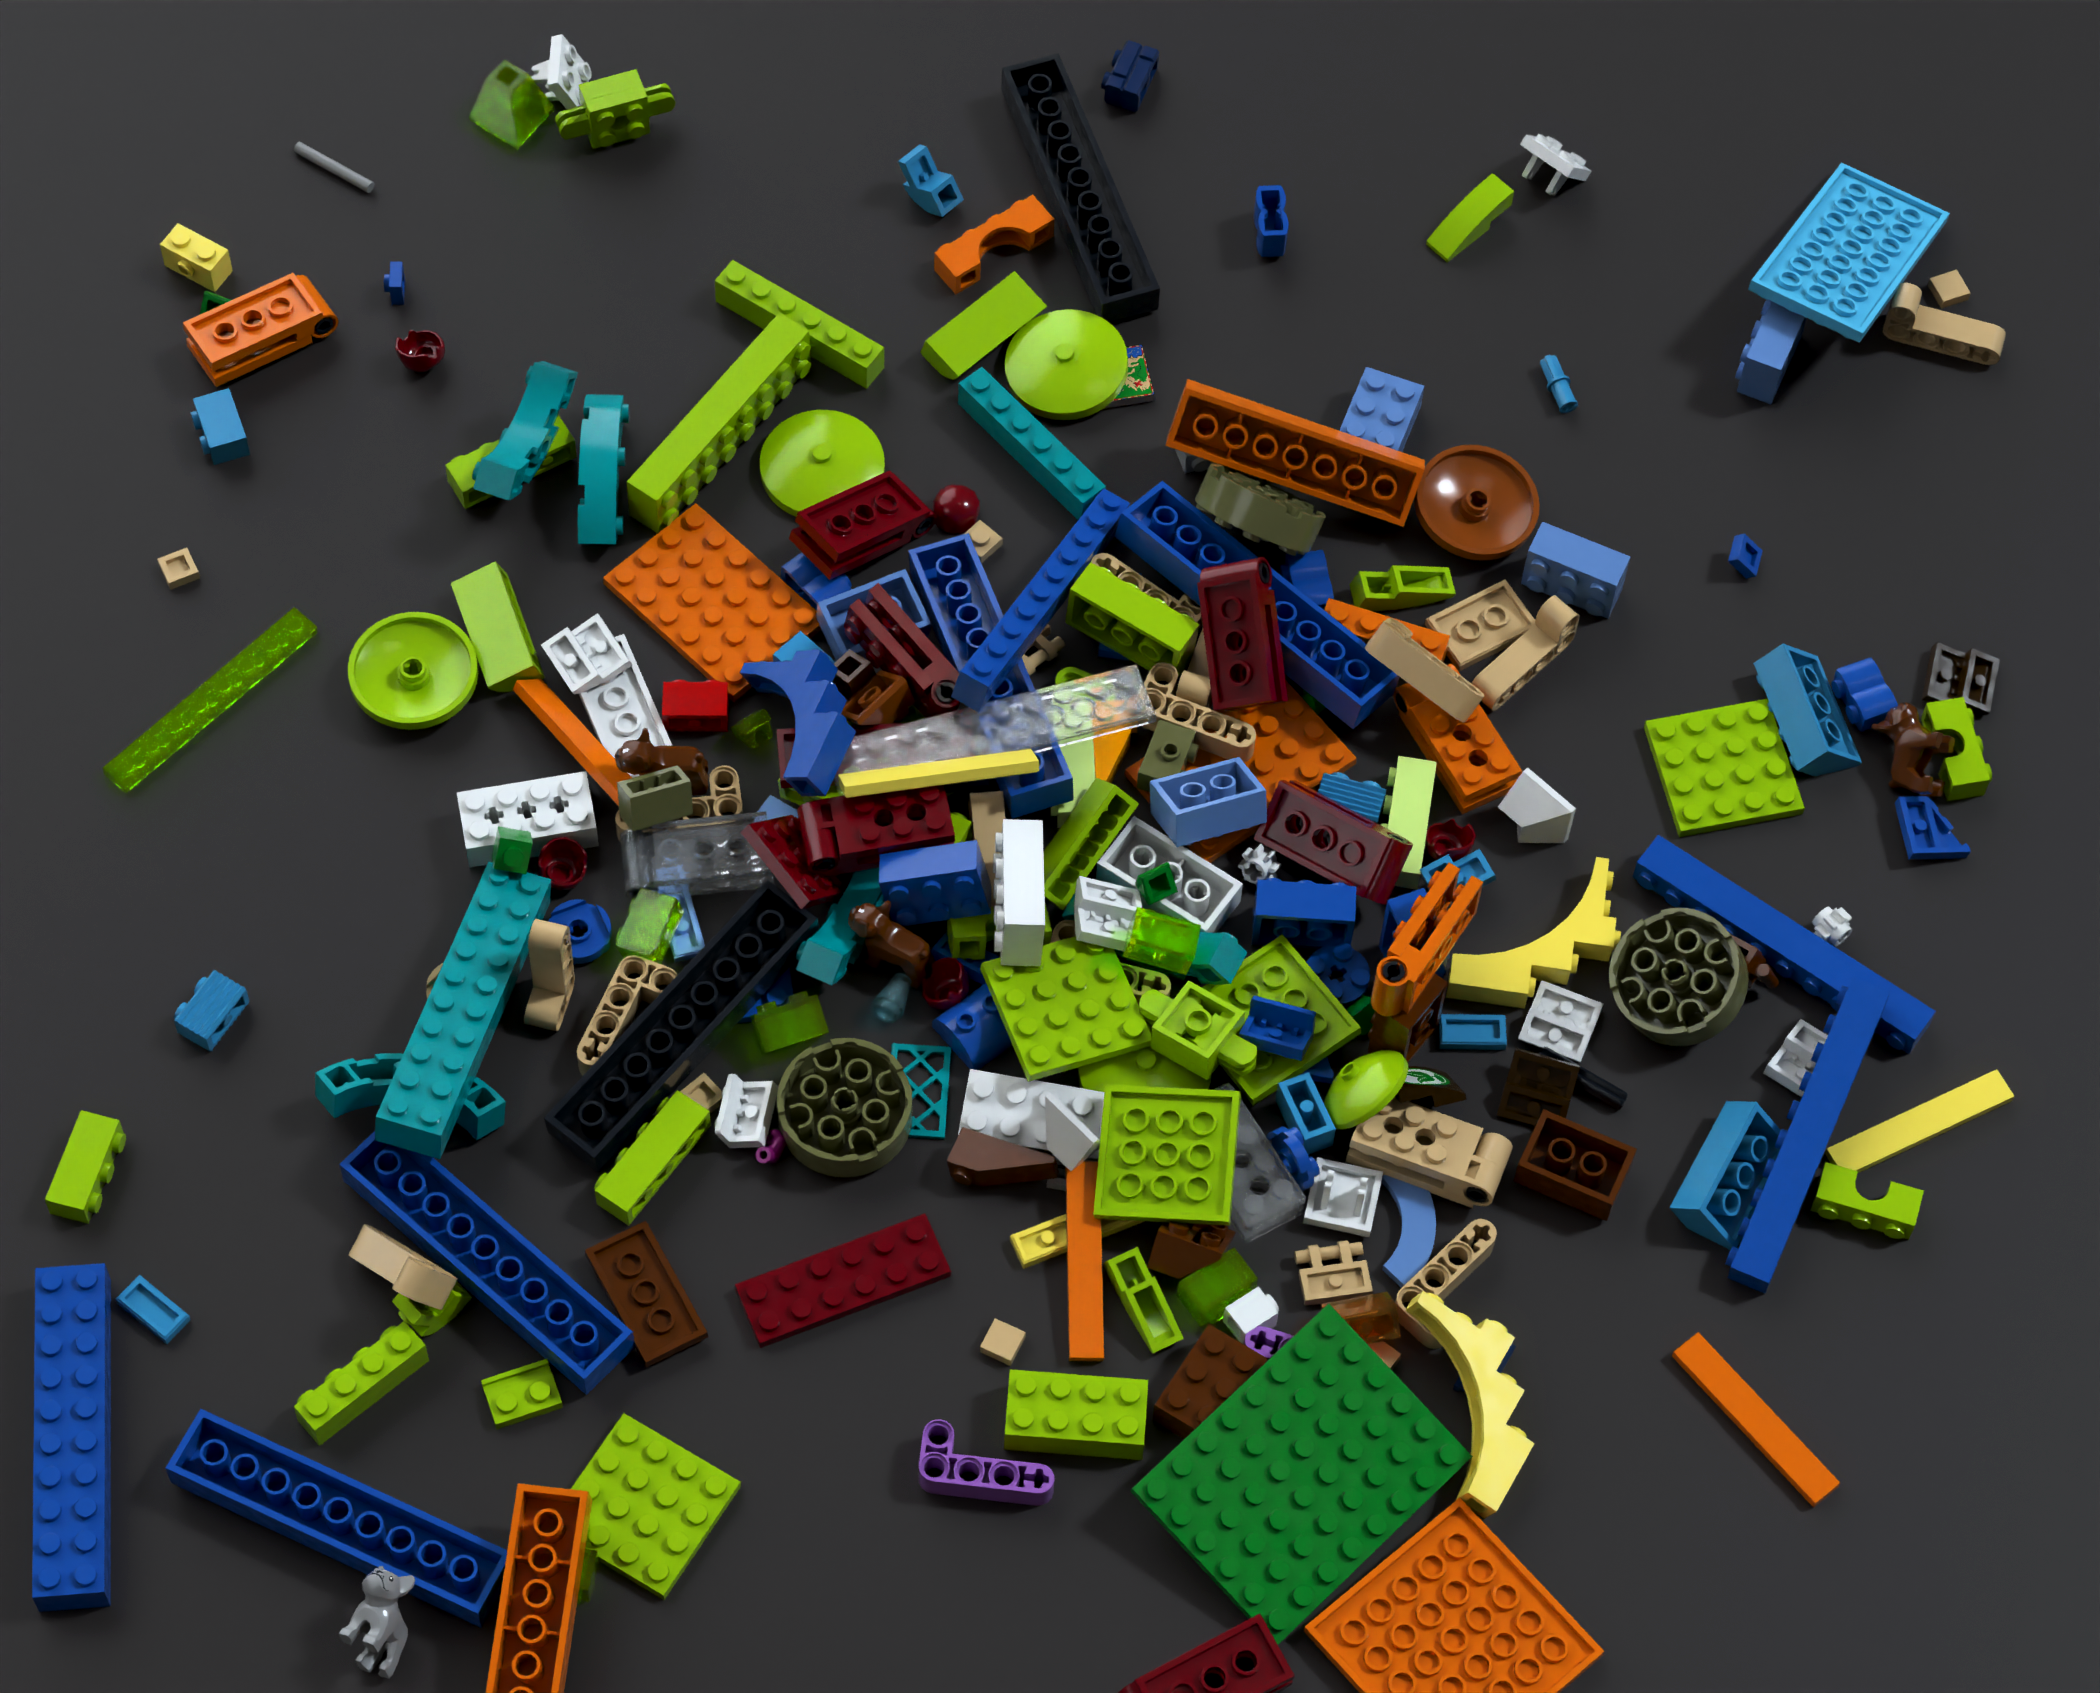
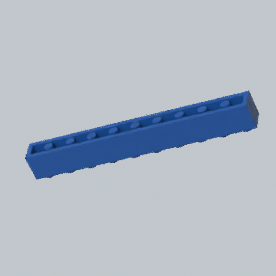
[951,488,1130,712]
[1633,835,1936,1054]
[1725,977,1890,1293]

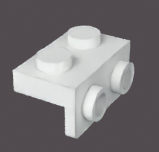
[715,1074,778,1148]

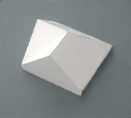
[1498,767,1576,843]
[1045,1091,1100,1171]

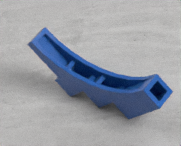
[740,649,856,796]

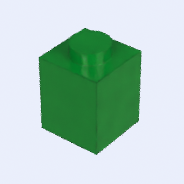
[492,826,533,874]

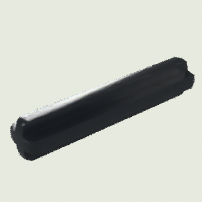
[1539,1047,1628,1110]

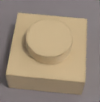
[964,520,1003,563]

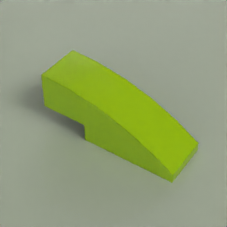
[1426,173,1514,263]
[1349,565,1456,611]
[1102,1247,1184,1354]

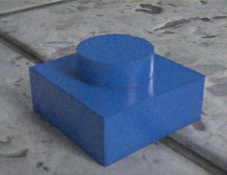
[384,262,405,305]
[1728,533,1763,579]

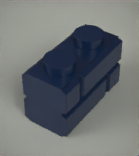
[1101,40,1160,112]

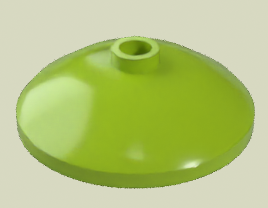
[1324,1050,1408,1129]

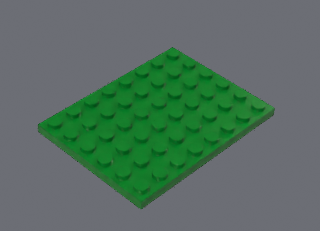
[1130,1303,1473,1645]

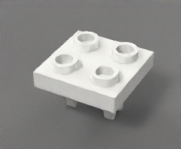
[530,34,591,109]
[1520,133,1592,196]
[1303,1157,1383,1237]

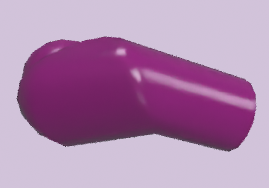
[755,1129,787,1164]

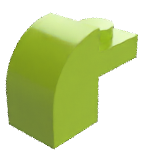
[392,1282,472,1337]

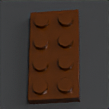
[585,1220,708,1368]

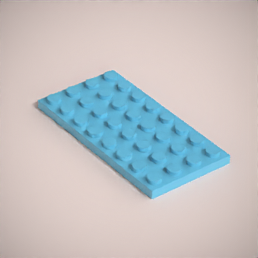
[1748,162,1950,343]

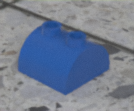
[932,983,1012,1070]

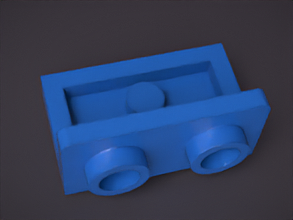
[1239,996,1316,1061]

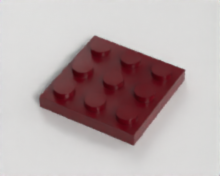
[740,815,848,909]

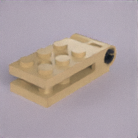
[1345,1097,1513,1208]

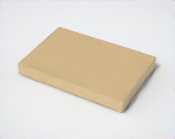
[1425,579,1535,672]

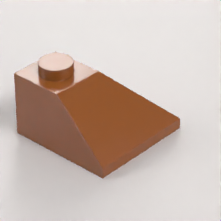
[841,670,915,725]

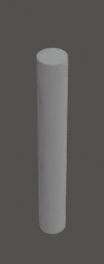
[294,141,375,193]

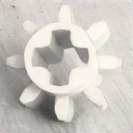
[1238,844,1281,886]
[1812,906,1853,947]

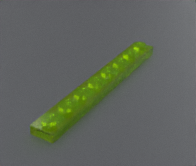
[103,607,318,793]

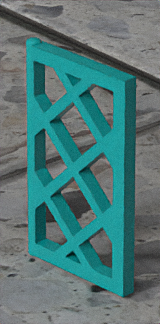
[891,1043,951,1140]

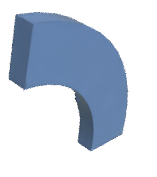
[1381,1175,1436,1288]

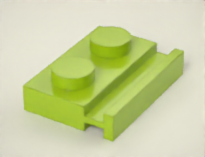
[481,1359,563,1429]

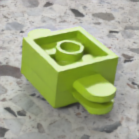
[555,69,676,149]
[1139,980,1257,1080]

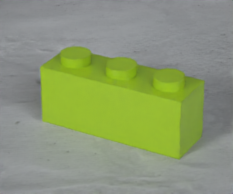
[45,1110,126,1224]

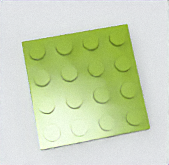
[1644,698,1805,837]
[1202,934,1361,1106]
[980,936,1151,1082]
[1093,1085,1241,1226]
[571,1413,741,1600]

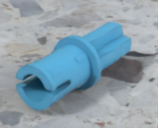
[1540,354,1578,413]

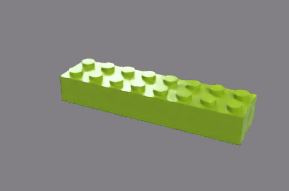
[627,312,811,533]

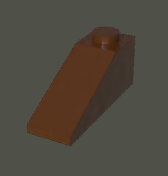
[947,1127,1059,1187]

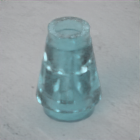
[873,973,912,1023]

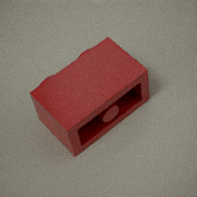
[662,679,729,732]

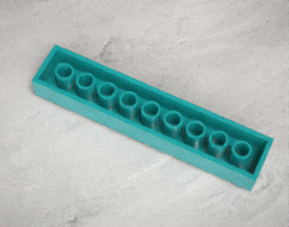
[375,861,551,1159]

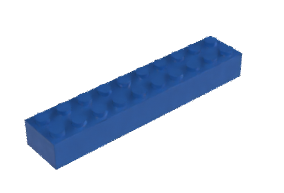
[1115,481,1400,729]
[908,533,1074,819]
[339,1131,635,1395]
[32,1263,111,1612]
[165,1408,507,1628]

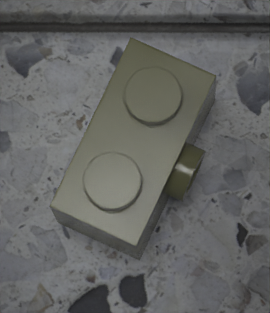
[1137,719,1199,792]
[617,765,693,831]

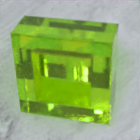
[730,709,773,748]

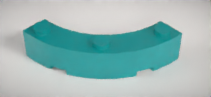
[472,361,578,501]
[578,394,629,544]
[796,868,884,986]
[1062,894,1247,985]
[315,1053,506,1140]

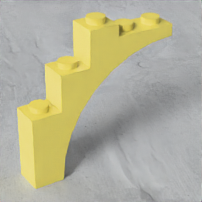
[1446,857,1621,1009]
[1406,1291,1535,1519]

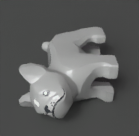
[339,1566,415,1679]

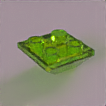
[469,59,554,149]

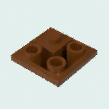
[1147,1221,1236,1279]

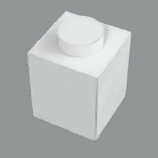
[1223,1286,1279,1344]

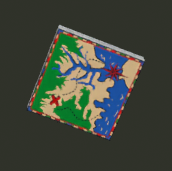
[1103,344,1155,409]

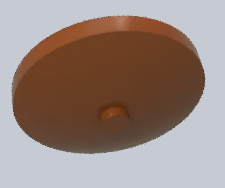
[1414,445,1540,560]

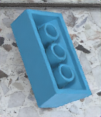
[1753,643,1862,776]
[1669,1101,1781,1250]

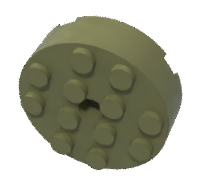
[1195,464,1326,556]
[1609,908,1748,1046]
[777,1038,913,1177]

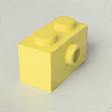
[160,223,233,292]

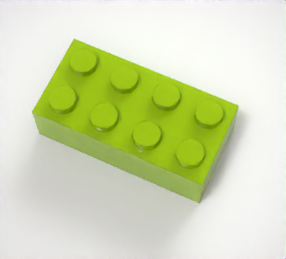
[1065,562,1200,678]
[1004,1369,1148,1460]

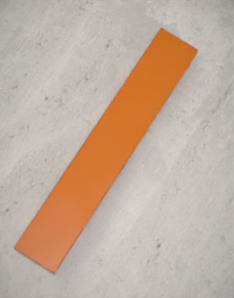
[513,678,632,806]
[1065,1161,1104,1361]
[1672,1332,1840,1508]

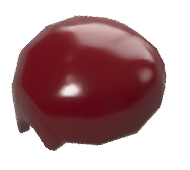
[395,330,445,373]
[932,484,980,533]
[1424,819,1476,862]
[537,837,587,891]
[922,957,971,1010]

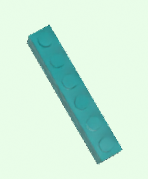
[958,367,1106,520]

